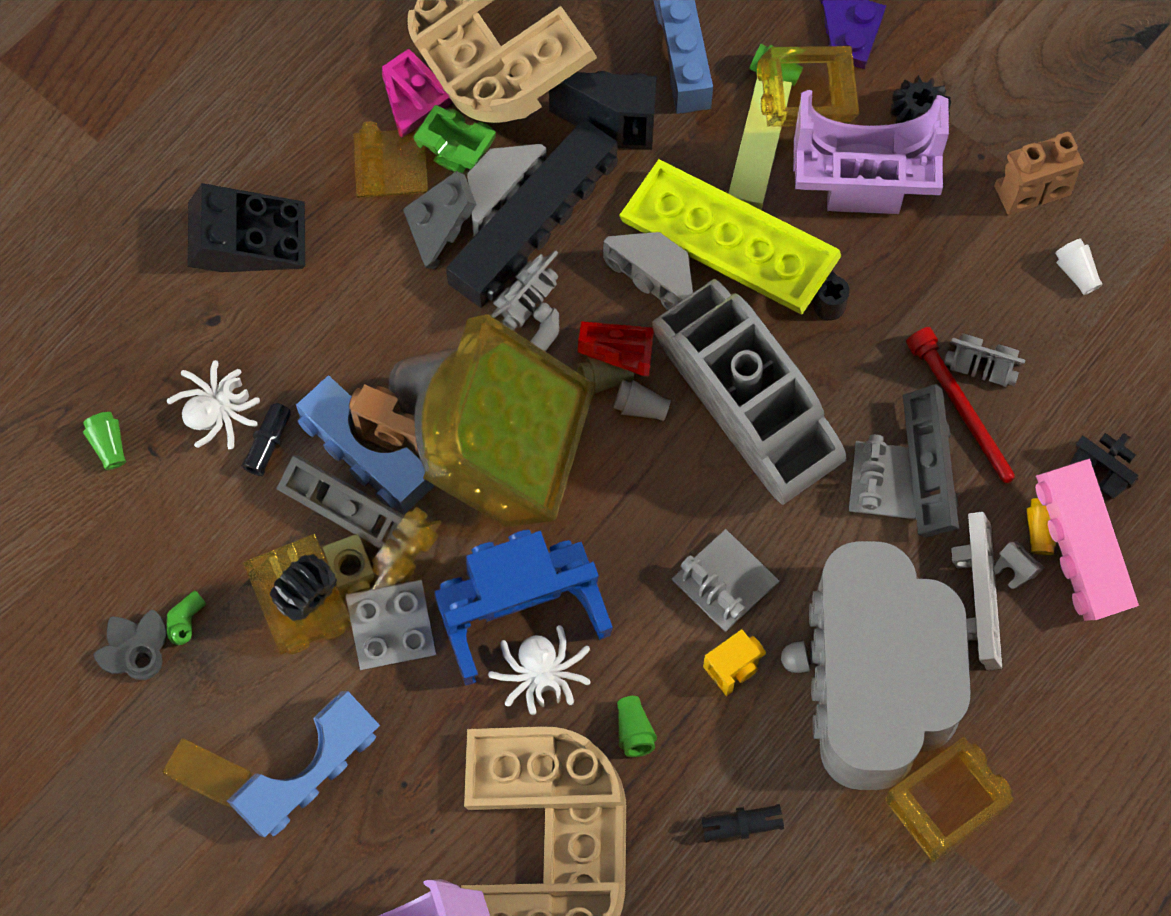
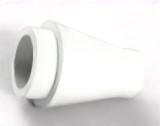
[1055,239,1103,295]

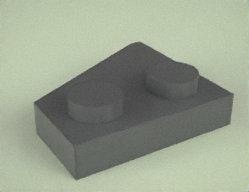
[403,171,477,270]

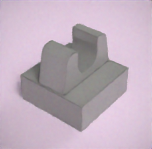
[993,541,1045,589]

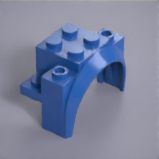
[435,529,613,686]

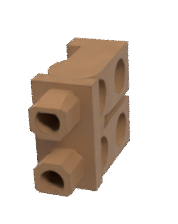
[994,132,1084,216]

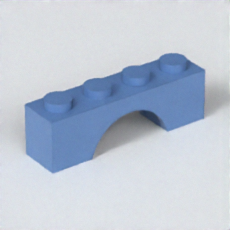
[653,0,713,114]
[296,375,435,515]
[227,691,380,837]

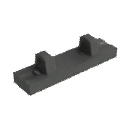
[903,384,959,538]
[276,455,425,562]

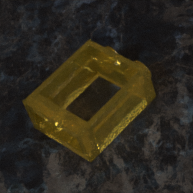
[757,46,859,127]
[885,737,1014,863]

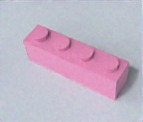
[1035,459,1139,621]

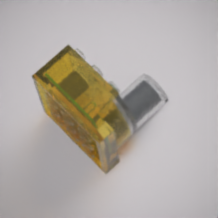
[389,314,596,527]

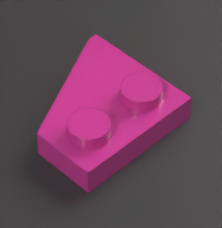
[382,49,453,138]

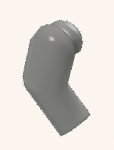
[526,302,559,357]

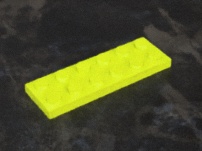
[619,159,841,315]

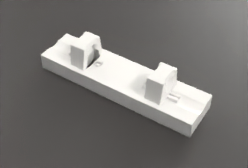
[951,512,1002,670]

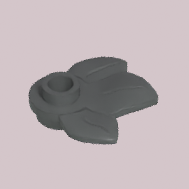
[93,610,167,680]

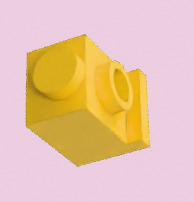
[703,629,766,697]

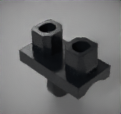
[1069,433,1139,499]

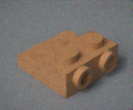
[349,384,431,465]

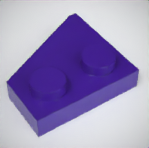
[820,0,886,69]

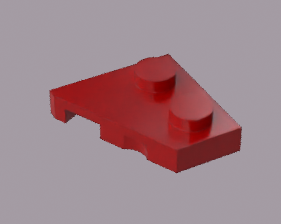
[578,321,654,377]

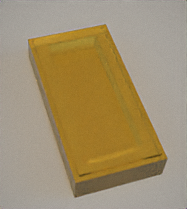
[163,738,252,809]

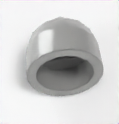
[781,641,810,673]

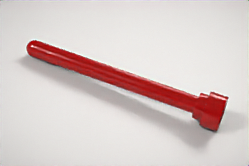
[905,327,1015,483]

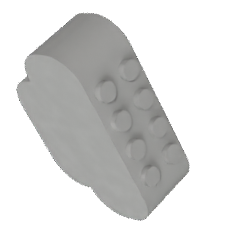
[652,279,846,505]
[809,541,970,790]

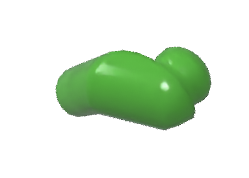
[167,590,206,645]

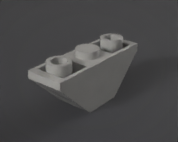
[467,144,547,236]
[603,232,693,310]

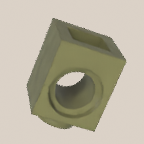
[322,533,377,599]

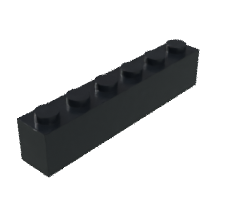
[446,119,618,308]

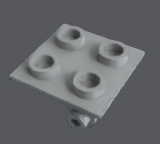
[490,250,558,331]
[944,333,1025,387]
[849,434,917,520]
[672,529,779,632]
[346,580,436,670]

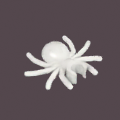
[167,360,260,449]
[488,625,590,715]

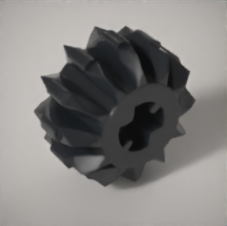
[890,75,951,124]
[270,554,337,621]

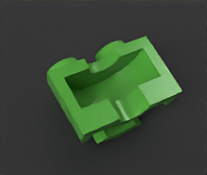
[413,105,496,173]

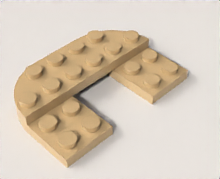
[408,0,597,123]
[461,727,626,916]

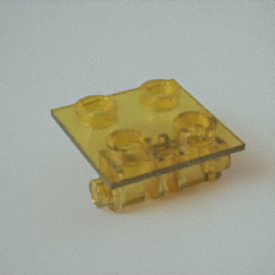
[353,122,428,198]
[372,507,442,590]

